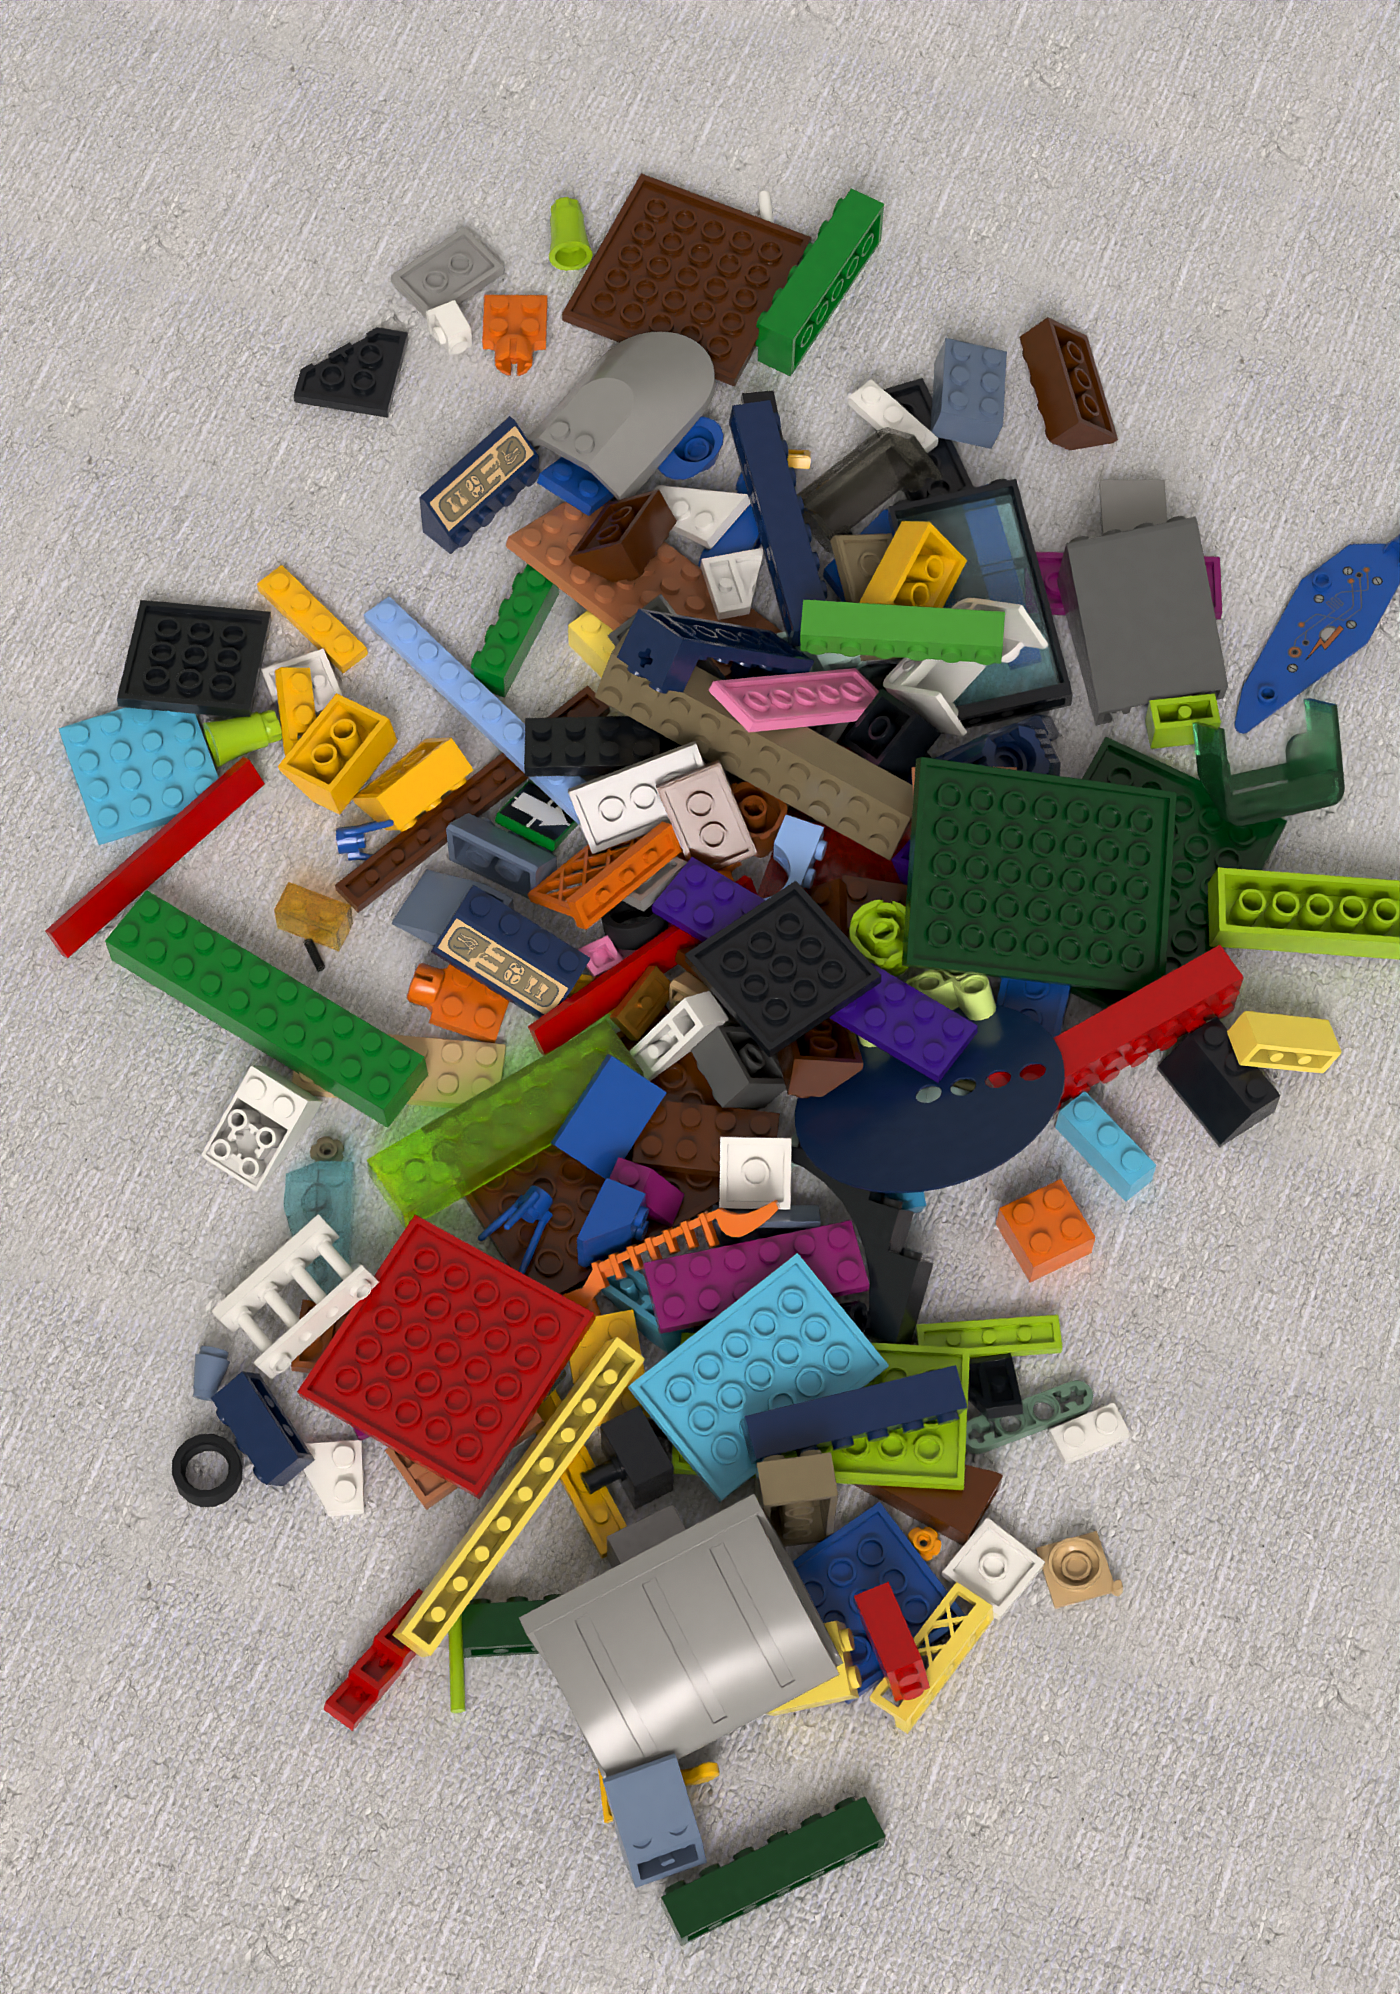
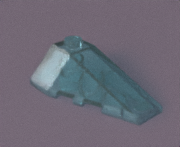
[284,1161,356,1301]

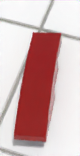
[323,1589,423,1731]

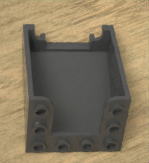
[1057,516,1228,726]

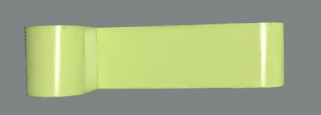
[858,969,996,1047]

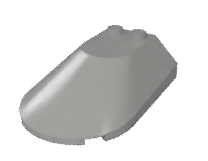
[527,332,716,500]

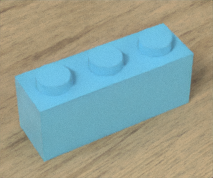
[1055,1091,1156,1202]

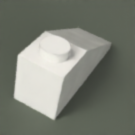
[624,991,729,1081]

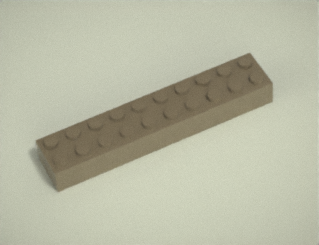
[595,629,913,860]

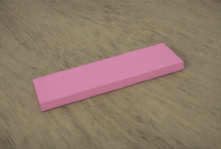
[709,668,879,732]

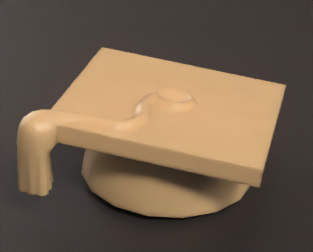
[1036,1531,1123,1609]

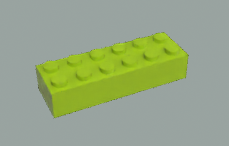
[1208,867,1400,960]

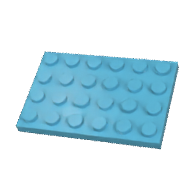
[628,1253,889,1503]

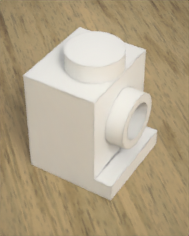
[426,300,472,356]

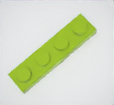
[916,1315,1063,1359]

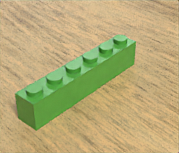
[800,600,1005,665]

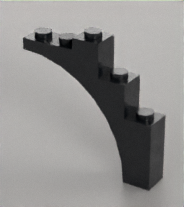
[791,1142,934,1345]

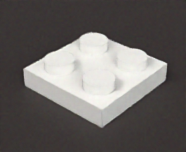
[719,1137,792,1209]
[941,1517,1045,1621]

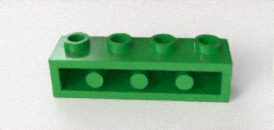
[471,564,559,698]

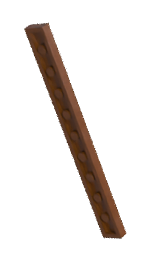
[335,685,610,913]

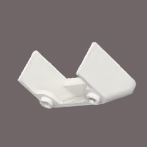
[883,598,1048,736]

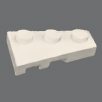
[652,485,750,549]

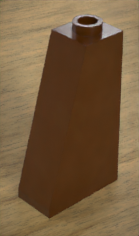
[852,1465,1003,1546]

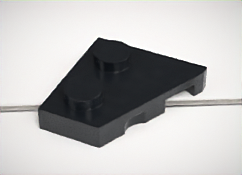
[968,1353,1023,1419]

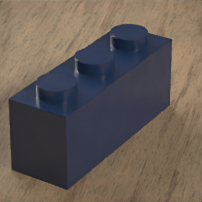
[211,1371,315,1487]

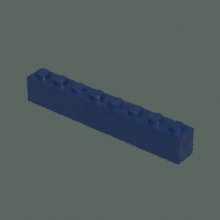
[729,400,828,647]

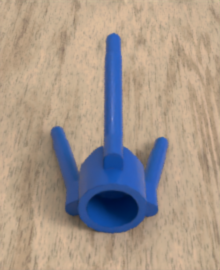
[336,820,394,861]
[477,1185,553,1275]

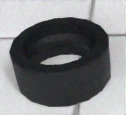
[601,901,668,950]
[172,1434,242,1507]

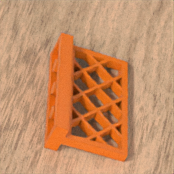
[527,821,682,930]

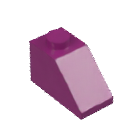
[610,1157,685,1227]

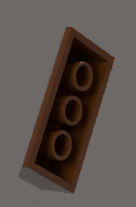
[1019,317,1118,451]

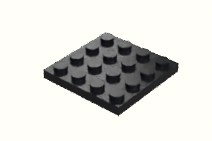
[117,600,272,717]
[685,881,881,1058]

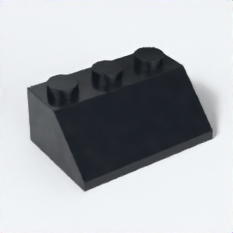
[1157,1017,1281,1148]

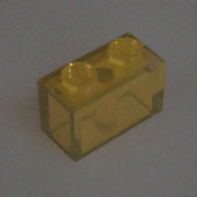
[274,882,354,952]

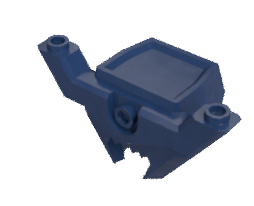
[905,715,1061,785]

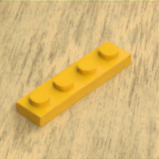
[257,565,368,673]

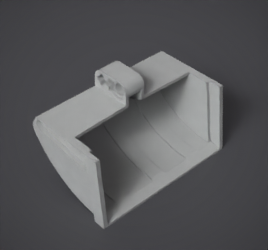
[519,1494,843,1778]

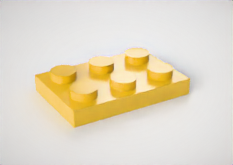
[569,1309,651,1427]

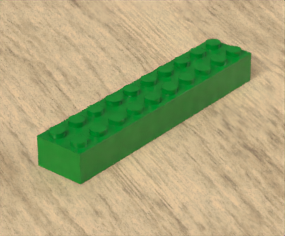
[105,890,428,1128]

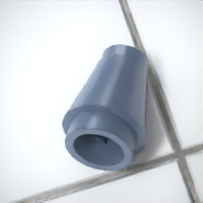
[193,1346,230,1401]

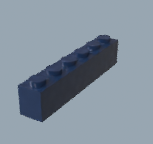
[740,1365,968,1465]

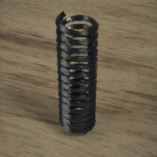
[303,938,325,972]

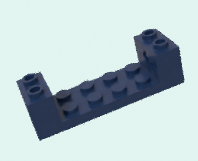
[617,608,814,694]

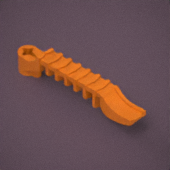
[562,1200,780,1316]

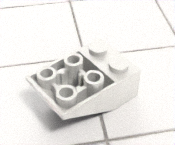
[201,1066,322,1192]

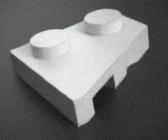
[700,548,763,620]
[303,1440,365,1516]

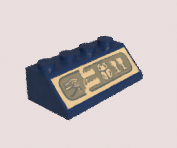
[419,416,540,554]
[431,885,591,1019]

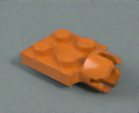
[482,295,548,376]
[407,963,509,1043]

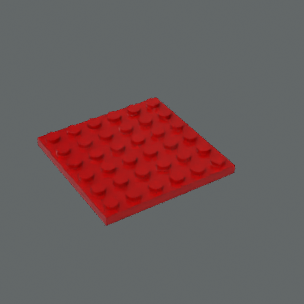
[297,1215,596,1499]

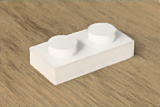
[1048,1402,1130,1466]

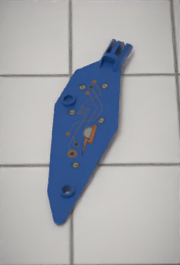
[1235,534,1400,734]

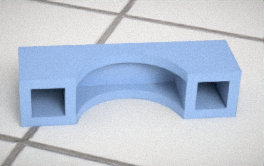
[764,815,828,900]

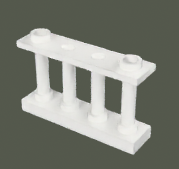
[211,1214,379,1379]

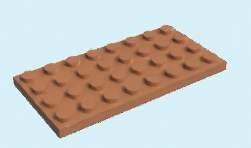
[506,500,783,680]

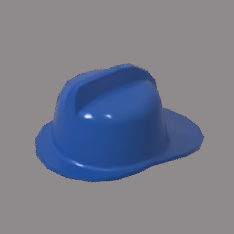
[658,417,724,480]

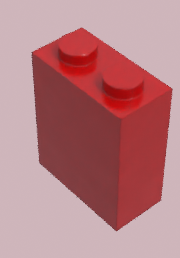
[854,1582,930,1702]

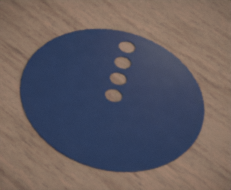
[795,1004,1065,1193]

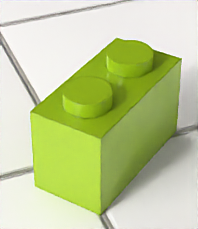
[1145,694,1221,749]

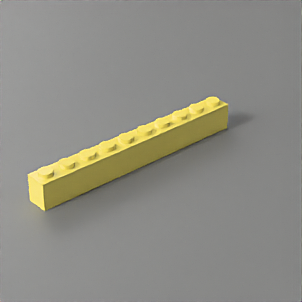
[392,1337,645,1657]

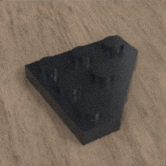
[294,327,409,418]

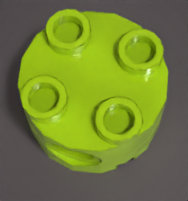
[848,900,909,977]

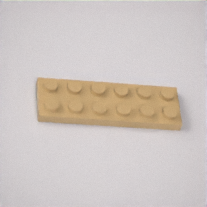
[292,1034,506,1111]

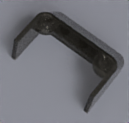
[797,427,943,554]

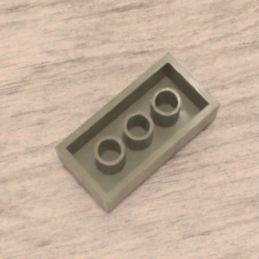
[754,1450,838,1547]

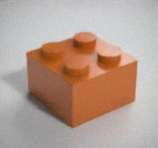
[996,1179,1096,1282]

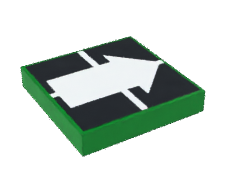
[495,781,579,852]

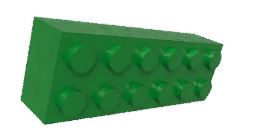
[755,188,884,377]

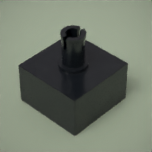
[841,688,942,781]
[580,1406,674,1510]

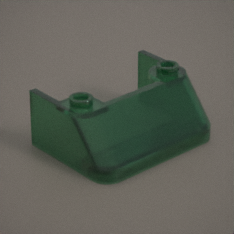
[1192,698,1345,826]

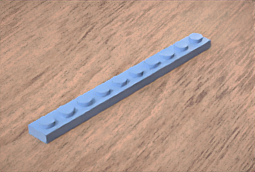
[364,596,586,824]

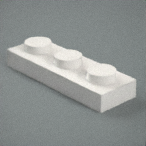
[848,379,938,464]

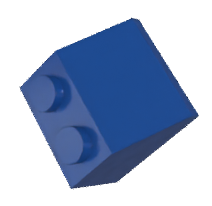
[577,1178,650,1268]

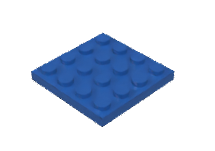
[792,1502,966,1705]

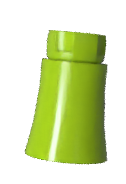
[549,197,593,271]
[203,709,282,767]

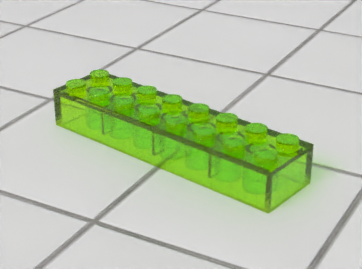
[367,1020,644,1229]

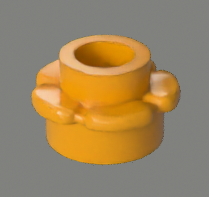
[907,1527,941,1562]

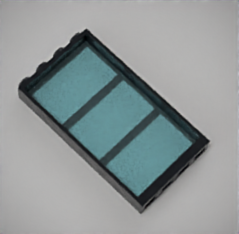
[888,479,1073,734]

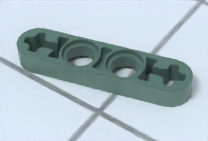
[966,1380,1093,1454]

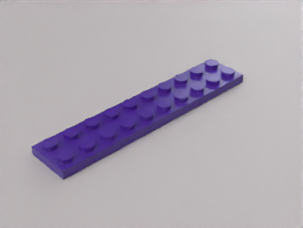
[652,857,978,1083]

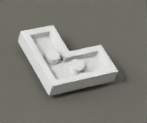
[261,648,343,718]

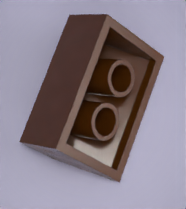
[569,489,677,582]
[777,1018,864,1098]

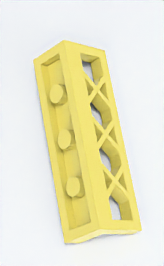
[869,1582,994,1734]

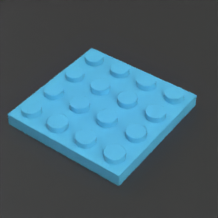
[58,707,219,845]

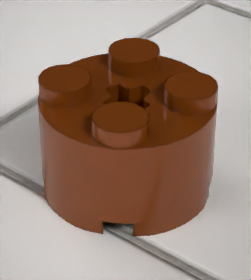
[730,781,788,858]

